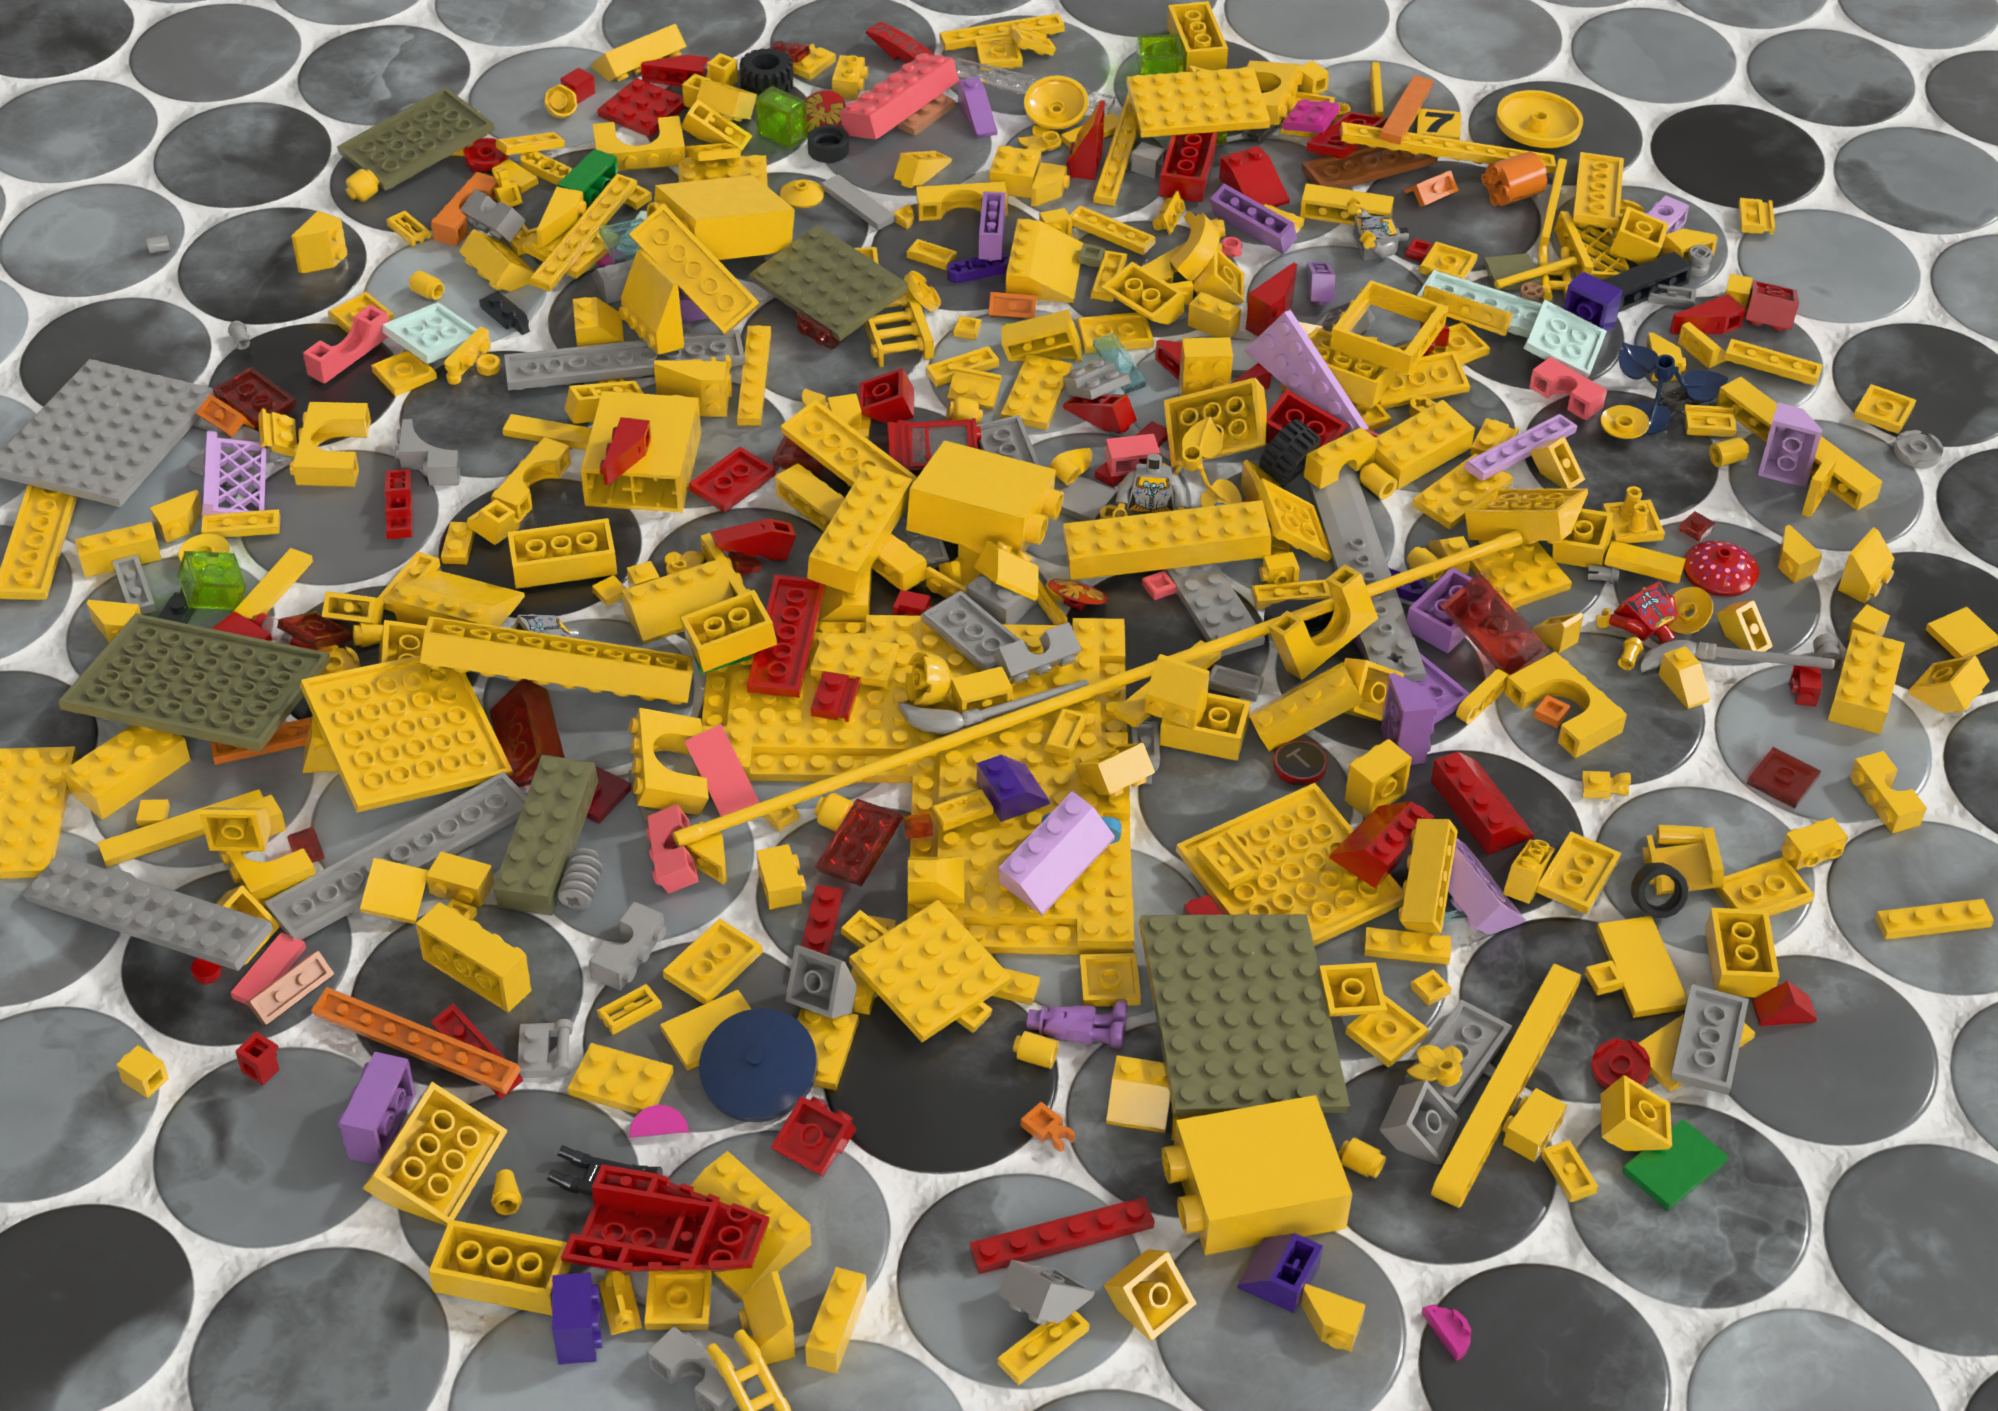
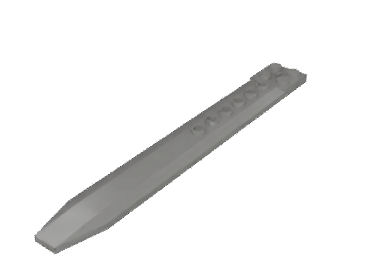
[1307,463,1426,682]

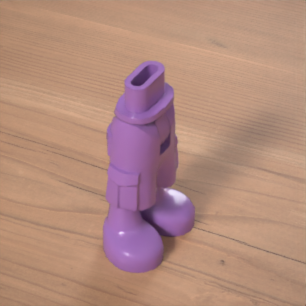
[1027,1000,1127,1049]

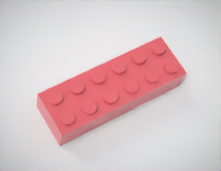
[839,53,959,140]

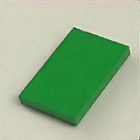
[1622,1119,1729,1211]

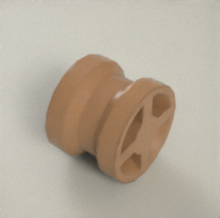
[1520,282,1544,303]

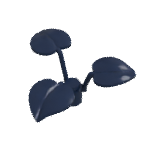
[1619,342,1728,434]

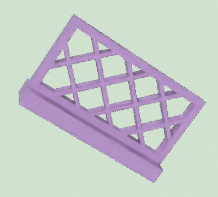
[201,431,267,520]

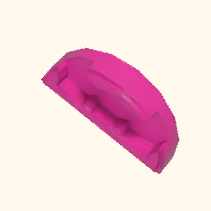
[629,1105,689,1138]
[1421,1304,1471,1362]

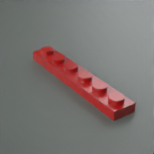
[970,1197,1155,1274]

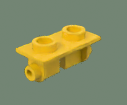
[1152,191,1185,235]
[599,1269,642,1335]

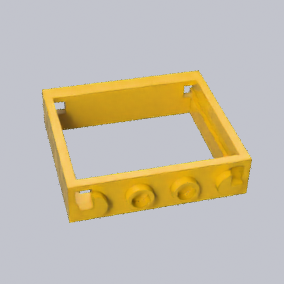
[1329,280,1448,375]

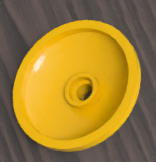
[1024,76,1089,130]

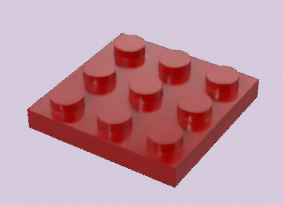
[597,78,686,137]

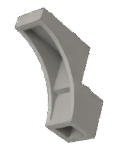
[395,419,461,486]

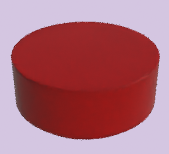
[191,958,222,984]

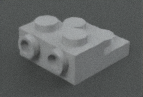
[1063,358,1131,399]

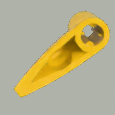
[1049,448,1092,486]

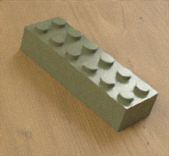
[493,755,598,916]

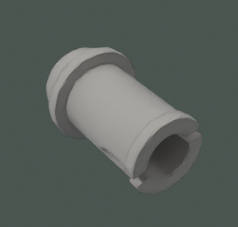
[228,321,250,350]
[1587,564,1620,584]

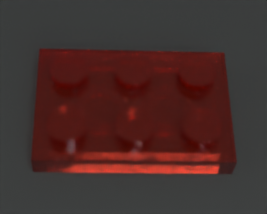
[212,367,297,429]
[815,799,904,887]

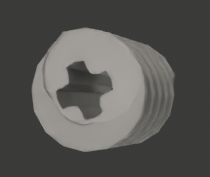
[558,848,603,910]

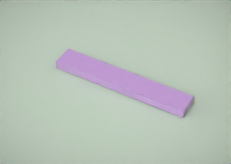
[1464,414,1577,481]

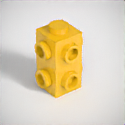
[1781,817,1848,870]

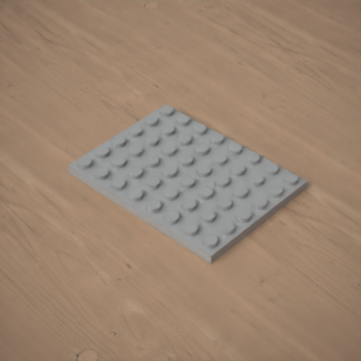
[0,359,219,507]

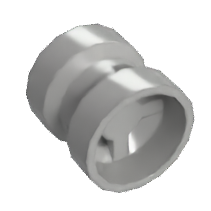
[1688,245,1713,277]
[1813,633,1843,670]

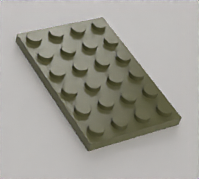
[337,87,495,191]
[749,224,909,341]

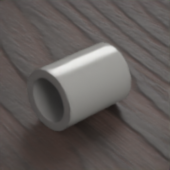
[146,235,170,254]

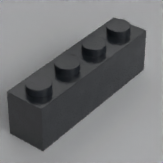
[1603,251,1692,312]

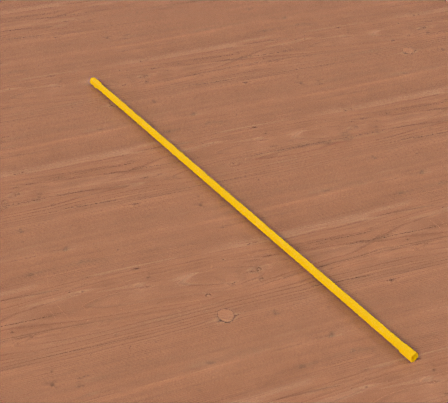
[673,530,1523,847]

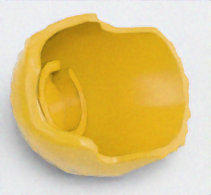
[544,84,577,119]

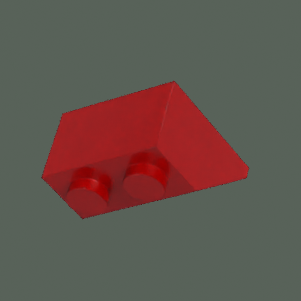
[859,368,914,424]

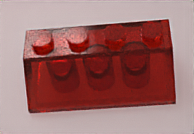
[1441,570,1550,675]
[490,679,565,787]

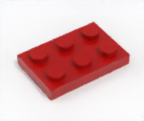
[689,446,776,513]

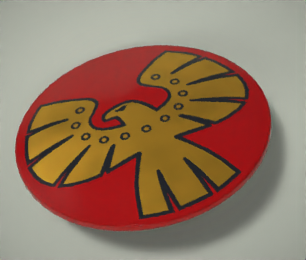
[797,90,846,134]
[1048,579,1107,611]

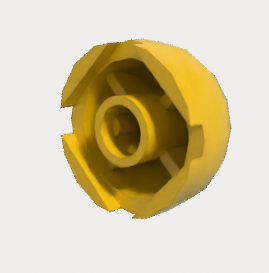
[906,652,954,706]

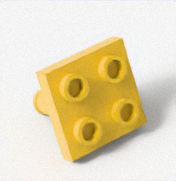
[1601,486,1665,544]

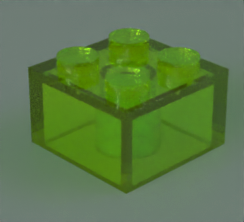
[1136,34,1184,75]
[756,86,807,149]
[177,551,246,610]

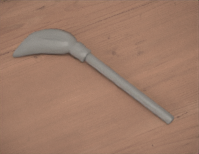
[1640,640,1835,673]
[898,680,1089,735]

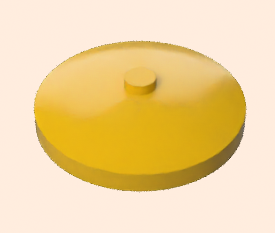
[1496,90,1583,148]

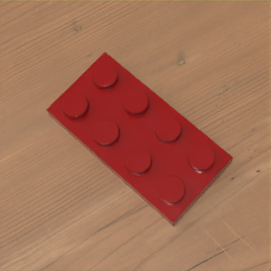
[1307,111,1387,159]

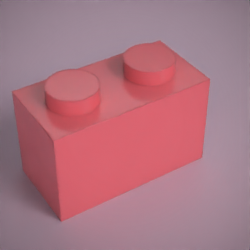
[1105,434,1160,477]

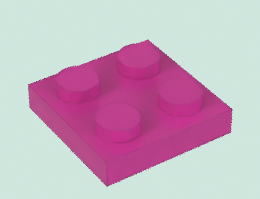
[1282,99,1340,133]

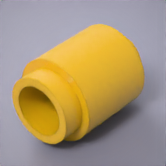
[409,270,444,300]
[1407,547,1444,582]
[1338,1137,1386,1178]

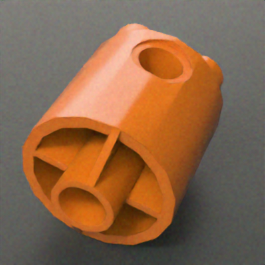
[1481,151,1547,206]

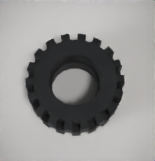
[739,48,793,100]
[1259,419,1321,486]

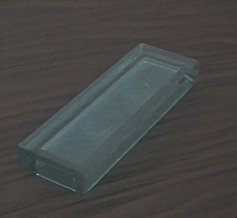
[1093,333,1147,394]

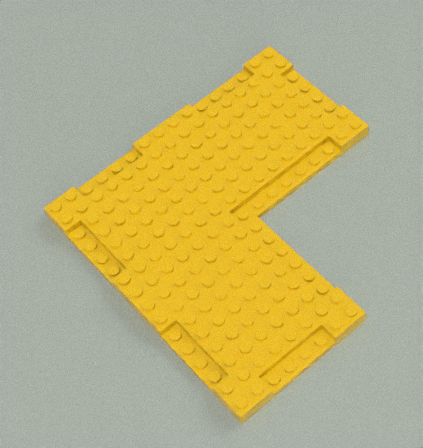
[696,615,1134,955]

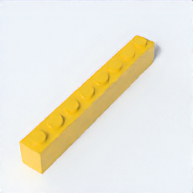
[1716,377,1883,511]
[775,463,927,591]

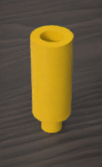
[1655,824,1703,845]

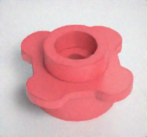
[1221,237,1243,257]

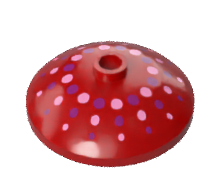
[1683,540,1759,597]

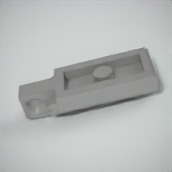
[1131,721,1160,784]

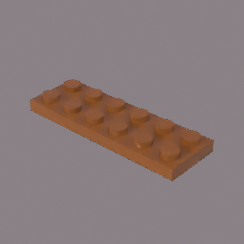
[1301,132,1438,189]

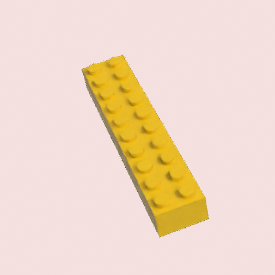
[420,616,694,705]

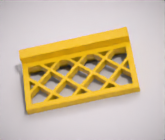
[1554,211,1630,280]

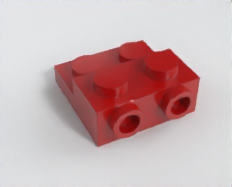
[770,1096,857,1177]

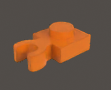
[1021,1102,1075,1152]

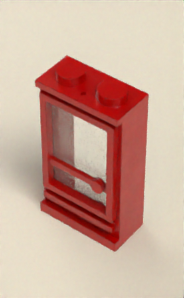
[887,418,982,475]

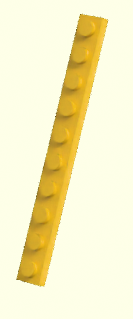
[1340,122,1556,174]

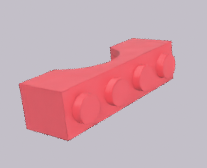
[303,304,389,384]

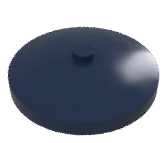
[699,1008,818,1122]

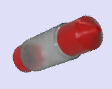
[252,613,315,650]

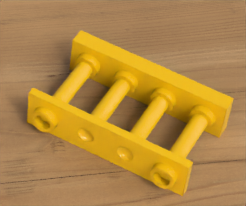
[864,290,934,367]

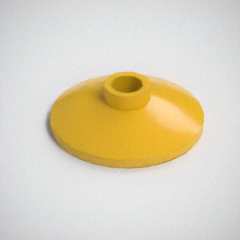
[780,179,824,208]
[1601,405,1649,439]
[178,534,230,571]
[1669,587,1713,634]

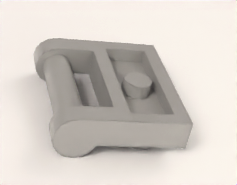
[517,1019,573,1078]

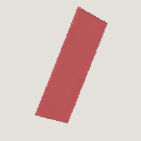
[685,724,760,816]

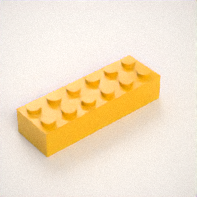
[807,464,913,595]

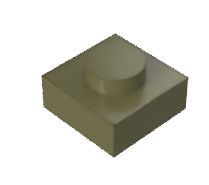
[1078,243,1105,268]

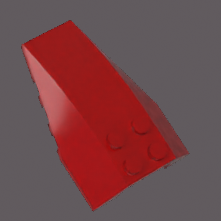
[561,1164,770,1272]

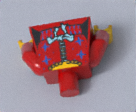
[1596,581,1678,644]

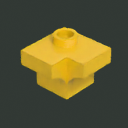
[467,499,521,545]

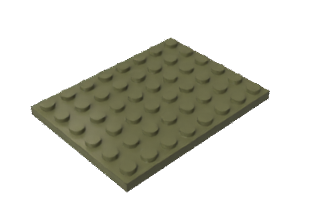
[59,614,330,752]
[1139,914,1350,1116]

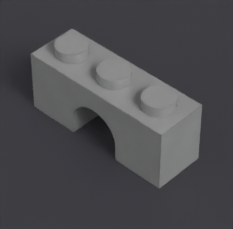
[460,189,526,242]
[993,622,1082,684]
[589,902,666,991]
[647,1326,746,1411]

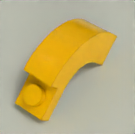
[1170,211,1220,281]

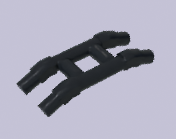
[547,1145,663,1196]

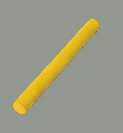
[1494,256,1577,289]

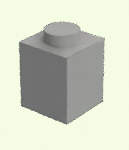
[1130,142,1165,179]

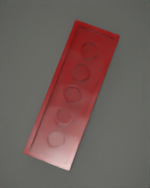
[747,575,826,698]

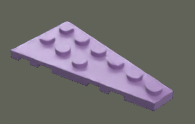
[1245,310,1369,437]

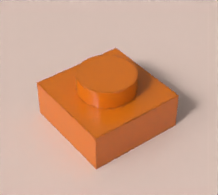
[1533,695,1571,729]

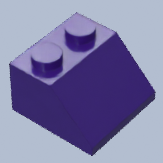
[976,754,1050,822]

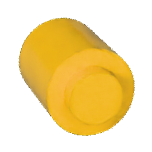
[1709,437,1749,467]
[1359,463,1398,500]
[1013,1031,1059,1069]

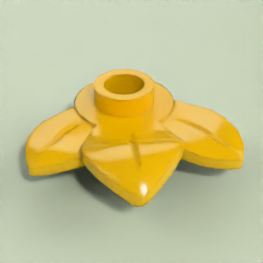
[1018,125,1061,152]
[664,551,705,575]
[1407,1045,1463,1086]

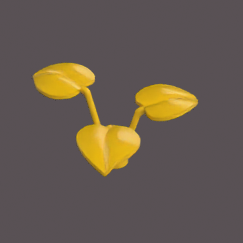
[1162,416,1242,507]

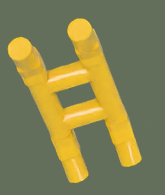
[1538,245,1572,301]
[706,1329,791,1411]

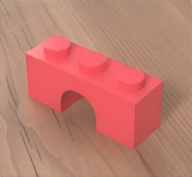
[1529,357,1607,421]
[646,804,699,894]

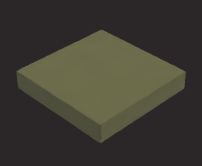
[1483,253,1541,291]

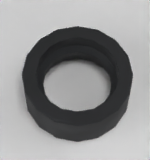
[807,125,849,163]
[1631,862,1689,918]

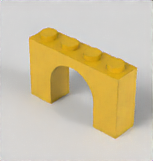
[1247,61,1303,125]
[592,116,686,171]
[290,402,371,487]
[1268,564,1378,680]
[1505,652,1627,759]
[628,708,709,816]
[218,794,316,907]

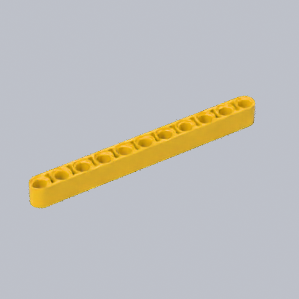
[1431,963,1581,1208]

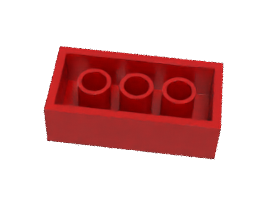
[1159,132,1218,202]

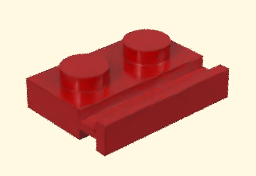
[811,671,861,722]

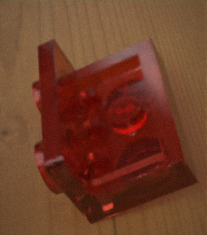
[795,312,850,351]

